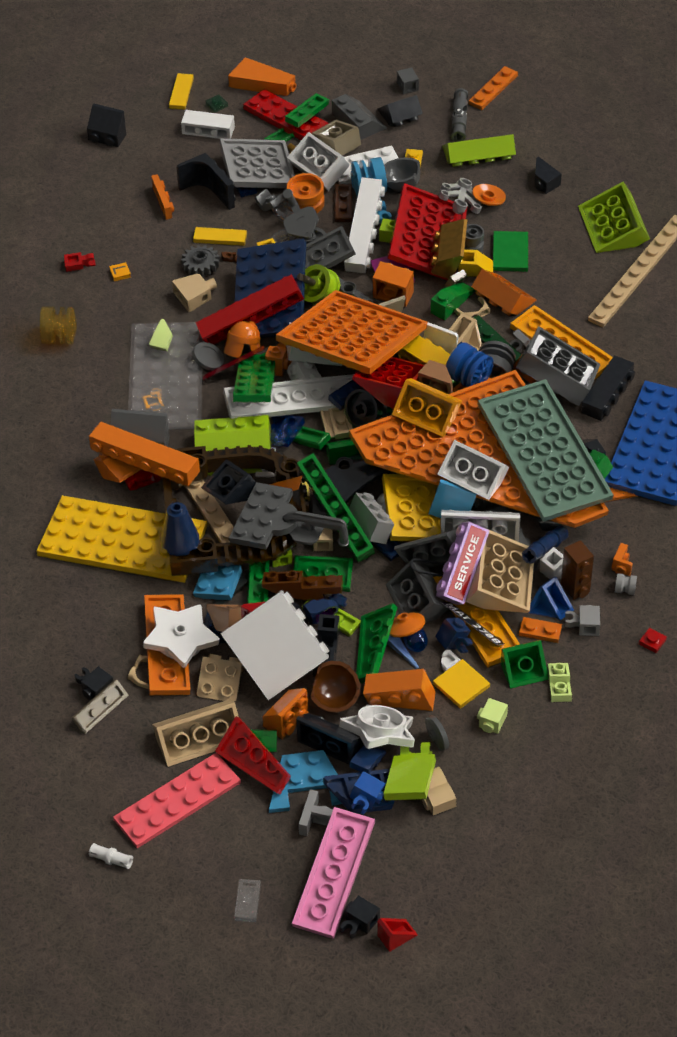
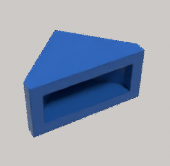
[528,576,574,620]

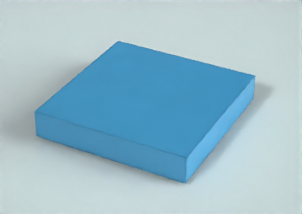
[429,479,477,518]

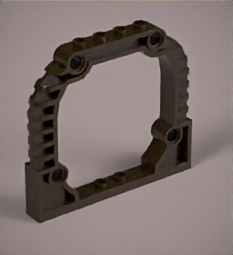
[163,445,309,576]

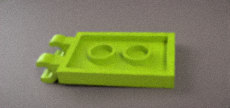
[383,742,436,800]

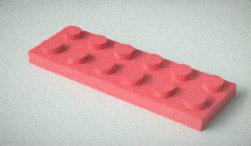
[113,753,241,849]

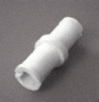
[89,843,133,869]

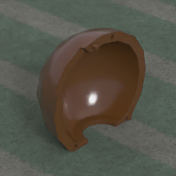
[310,661,361,712]

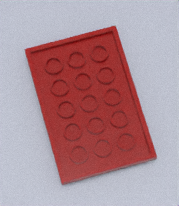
[387,183,468,281]

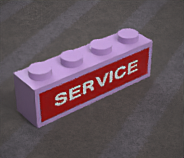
[436,522,490,605]

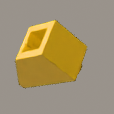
[458,249,493,277]

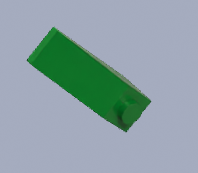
[431,282,476,320]

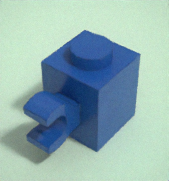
[350,771,386,814]

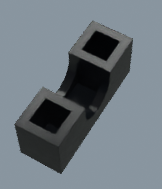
[313,614,340,677]

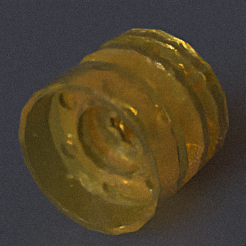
[40,306,77,344]

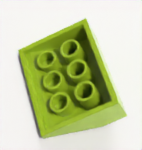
[578,181,650,253]
[194,415,271,475]

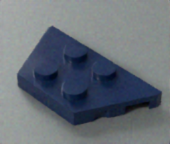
[323,769,394,813]

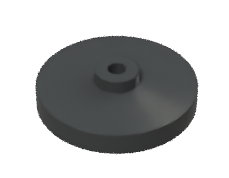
[192,342,224,371]
[425,715,449,751]

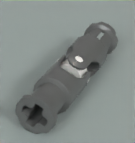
[451,88,468,141]

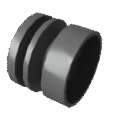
[478,341,516,378]

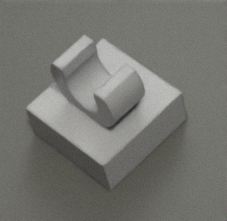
[510,329,530,353]

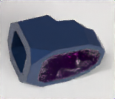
[303,599,338,624]

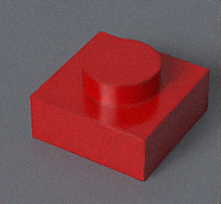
[639,628,667,653]

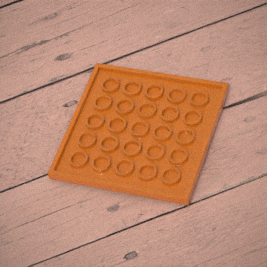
[276,290,428,374]

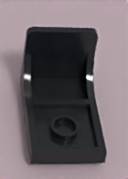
[176,153,236,210]

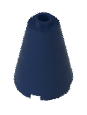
[160,502,200,556]

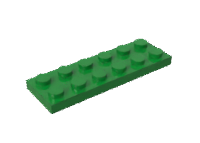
[233,352,276,402]

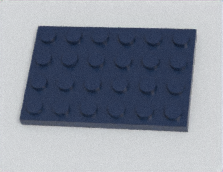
[235,239,306,339]

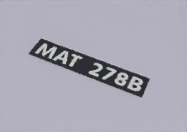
[441,602,505,645]

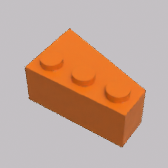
[363,669,436,711]

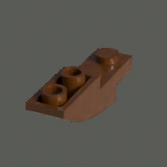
[262,570,343,600]

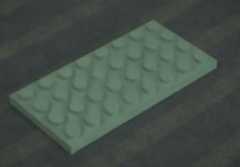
[477,379,614,522]

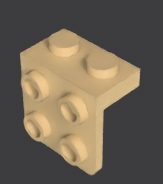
[197,654,245,702]

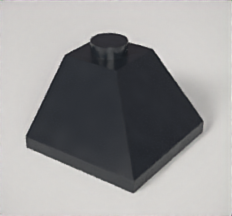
[201,459,256,505]

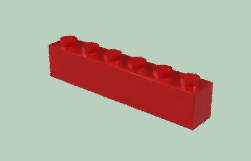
[196,274,304,345]

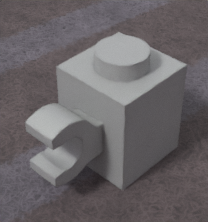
[565,605,600,636]

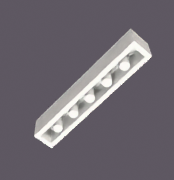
[344,177,385,273]

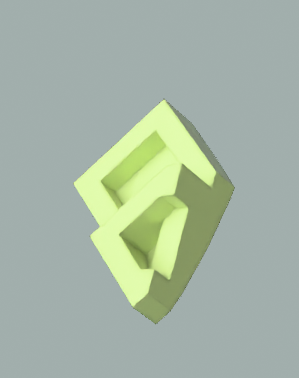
[149,319,173,352]

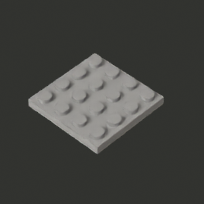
[219,138,295,189]

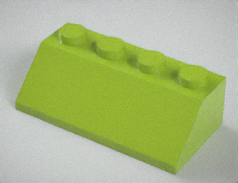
[442,134,516,167]

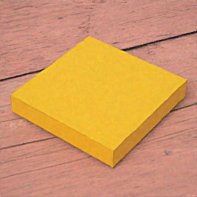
[433,659,490,709]

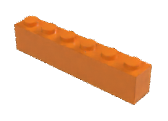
[89,422,200,486]

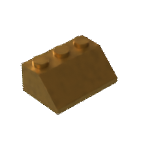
[430,219,468,279]

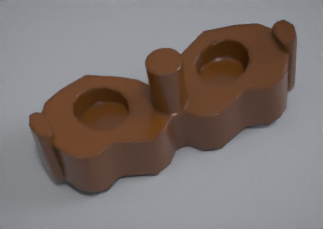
[221,252,237,263]

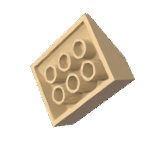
[466,528,534,613]

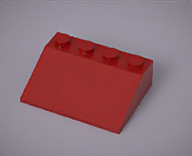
[352,357,424,410]

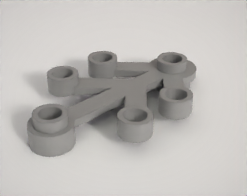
[438,178,482,214]

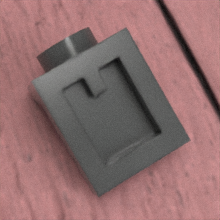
[254,189,285,212]

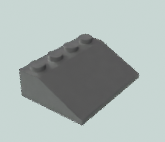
[516,326,600,406]

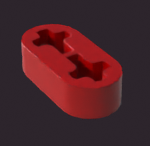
[125,469,161,491]

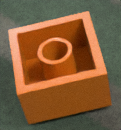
[373,261,414,307]

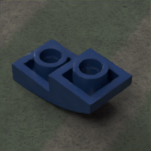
[349,745,386,774]

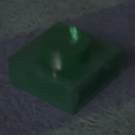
[205,95,228,113]

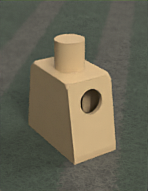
[172,274,217,312]

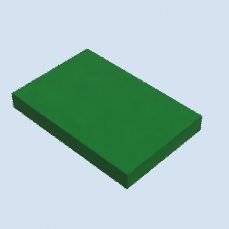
[493,231,528,272]
[293,555,353,592]

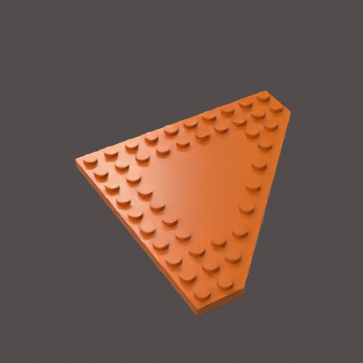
[349,370,609,528]

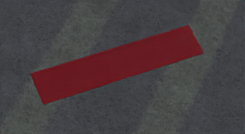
[203,345,264,380]

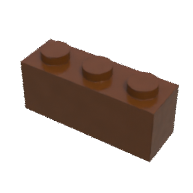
[561,540,594,600]

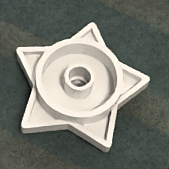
[143,605,220,668]
[339,704,415,749]

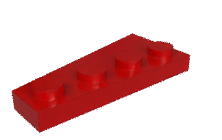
[215,716,291,794]

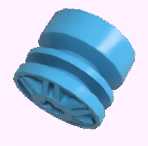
[350,157,387,197]

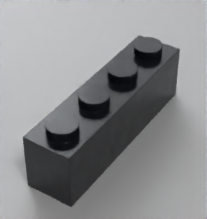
[581,355,635,421]

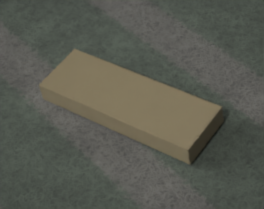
[71,680,129,734]

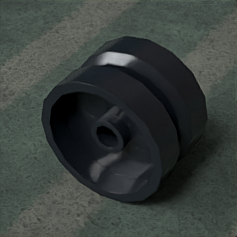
[344,388,393,428]

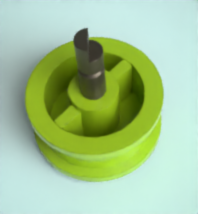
[297,264,341,305]

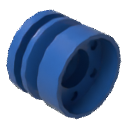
[446,342,494,387]

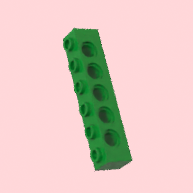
[297,453,375,563]

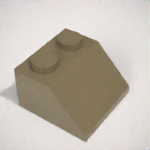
[312,120,361,156]

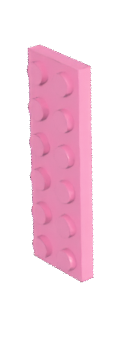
[292,807,375,939]

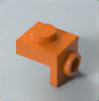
[265,346,289,376]

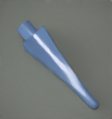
[387,635,419,669]

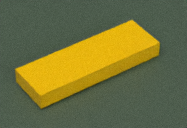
[169,73,194,110]
[193,227,247,246]

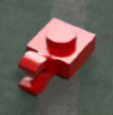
[64,252,96,272]

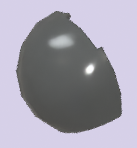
[384,157,420,192]

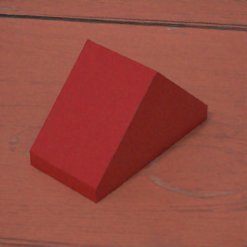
[377,918,418,952]

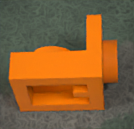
[611,543,633,576]

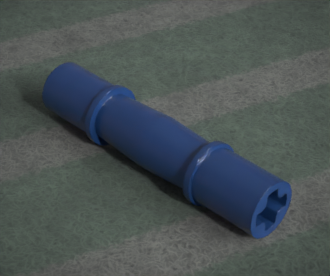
[522,526,568,564]

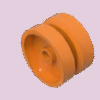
[287,173,325,213]

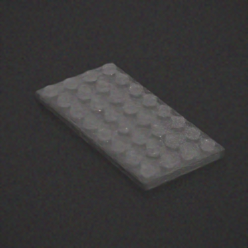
[128,322,203,432]

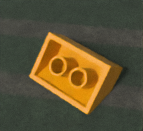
[392,378,462,437]

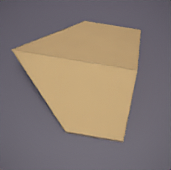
[449,313,482,350]

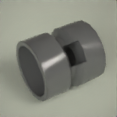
[464,224,484,252]

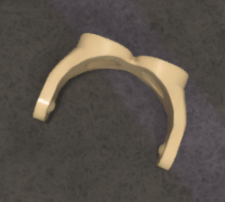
[454,297,490,318]
[128,655,149,689]

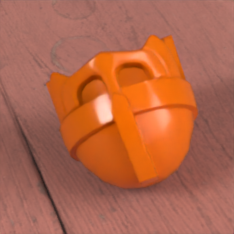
[224,321,260,358]

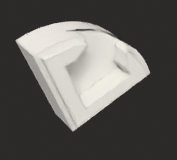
[441,650,460,672]

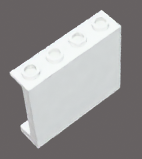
[221,590,329,700]

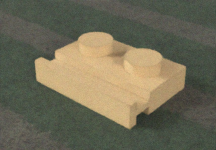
[320,407,353,441]

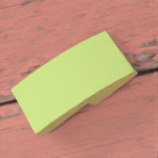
[548,663,572,702]

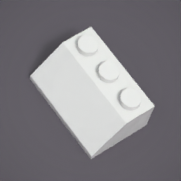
[437,440,509,500]

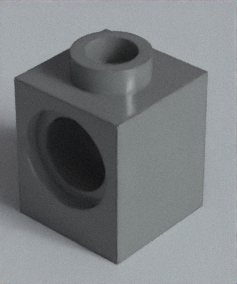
[397,67,419,94]

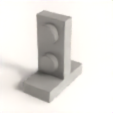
[299,790,333,836]

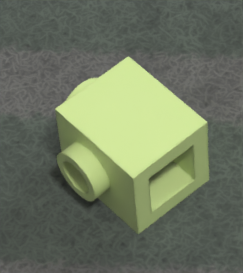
[477,698,508,734]

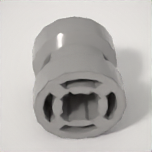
[615,573,637,595]

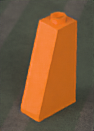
[228,57,296,96]

